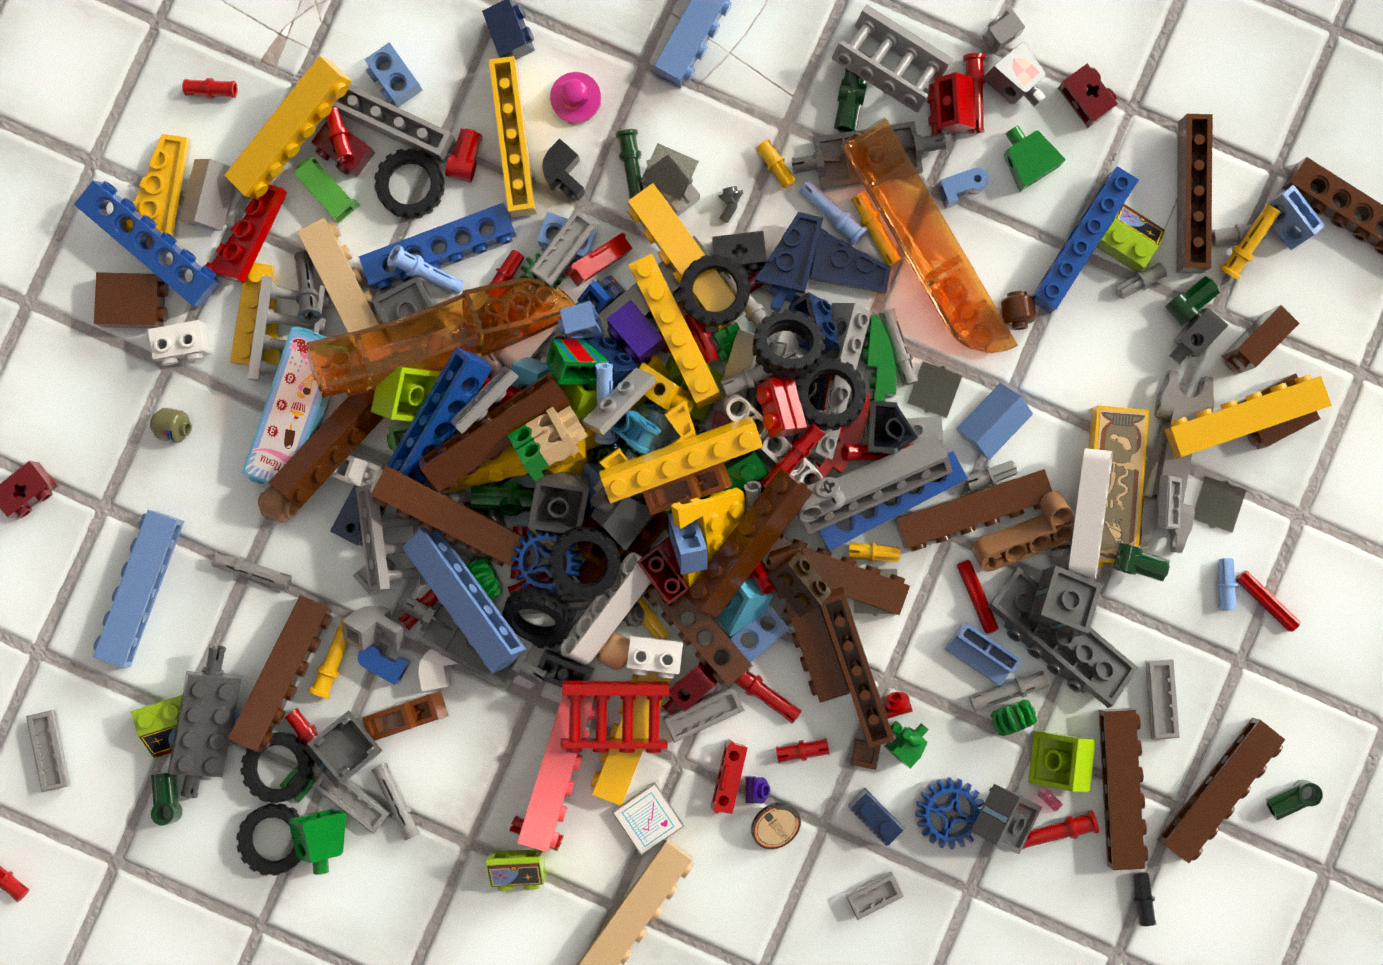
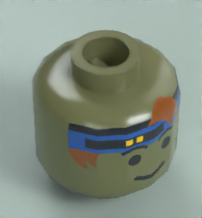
[150,408,192,443]

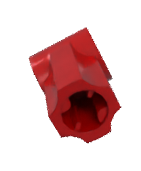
[445,128,483,183]

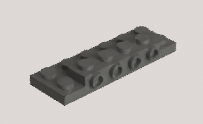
[987,567,1139,708]

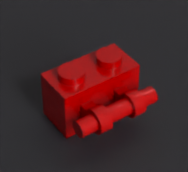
[927,72,976,135]

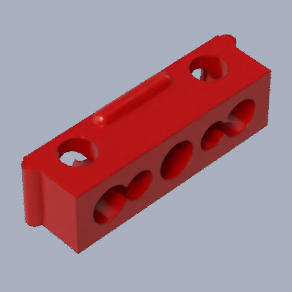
[565,233,633,287]
[710,739,748,814]

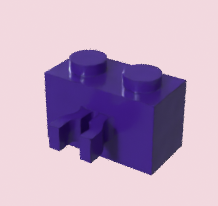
[607,300,665,365]

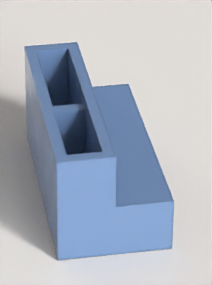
[956,383,1033,460]
[944,622,1021,686]

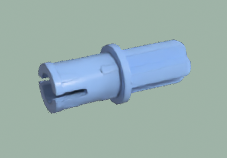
[1216,558,1238,610]

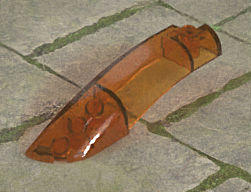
[841,117,1018,353]

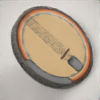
[751,802,801,849]

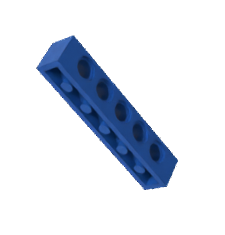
[1032,166,1139,314]
[74,181,220,306]
[358,202,517,291]
[387,347,492,484]
[817,451,968,551]

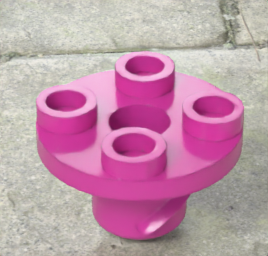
[550,72,601,124]

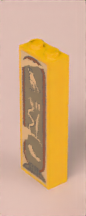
[1088,405,1149,568]

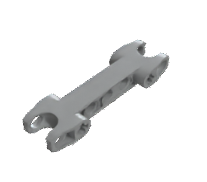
[1139,370,1214,553]

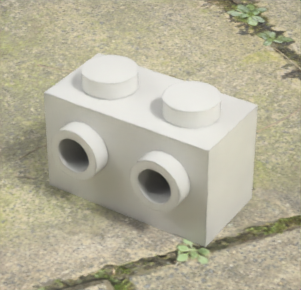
[148,320,211,366]
[627,635,683,678]

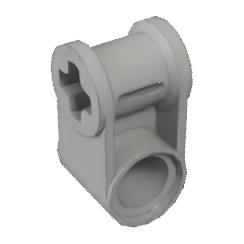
[797,477,846,523]

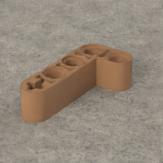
[971,491,1074,572]

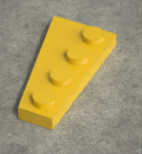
[126,134,190,236]
[230,263,281,366]

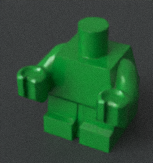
[711,321,740,362]
[884,721,929,769]

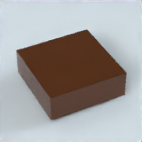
[850,738,881,770]

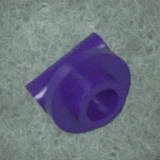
[746,776,770,804]

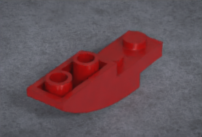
[808,394,869,483]

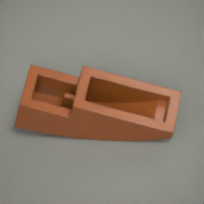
[642,462,732,515]
[362,691,449,741]

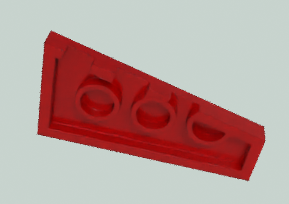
[205,185,288,283]

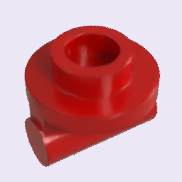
[884,692,913,719]

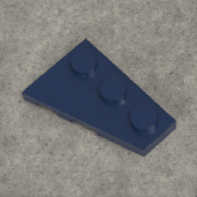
[754,212,823,294]
[810,228,891,294]

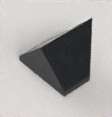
[866,400,918,454]

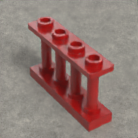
[561,680,669,753]

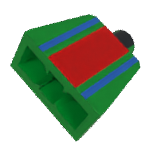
[546,335,609,384]

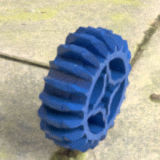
[511,529,582,594]
[915,777,984,849]

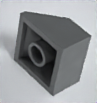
[527,471,589,534]

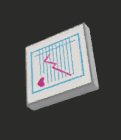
[612,782,684,856]

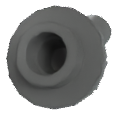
[718,186,743,223]
[622,602,645,627]

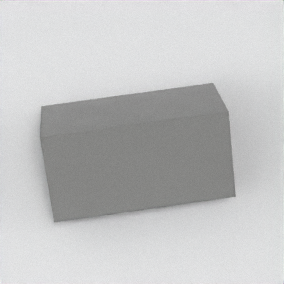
[179,159,234,231]

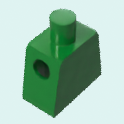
[1004,125,1066,192]
[288,808,346,875]

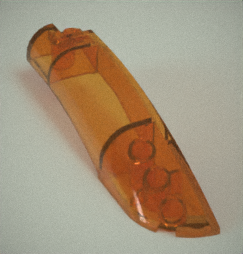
[307,278,575,398]

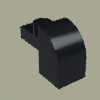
[542,138,585,200]

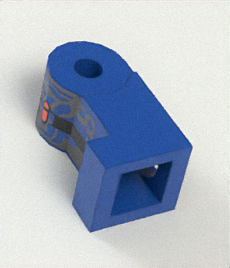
[577,275,626,313]
[358,645,411,685]

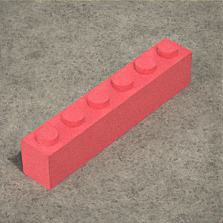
[517,695,596,852]

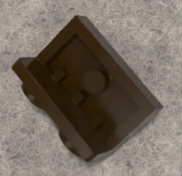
[767,551,832,617]

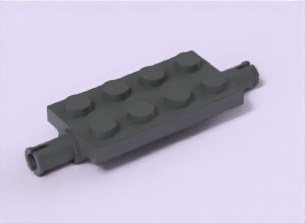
[791,121,946,190]
[401,596,547,691]
[168,645,241,798]

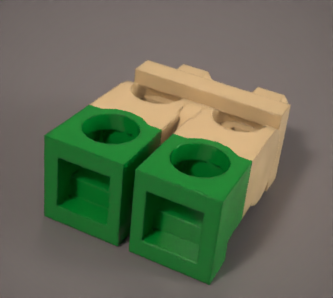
[508,406,588,481]

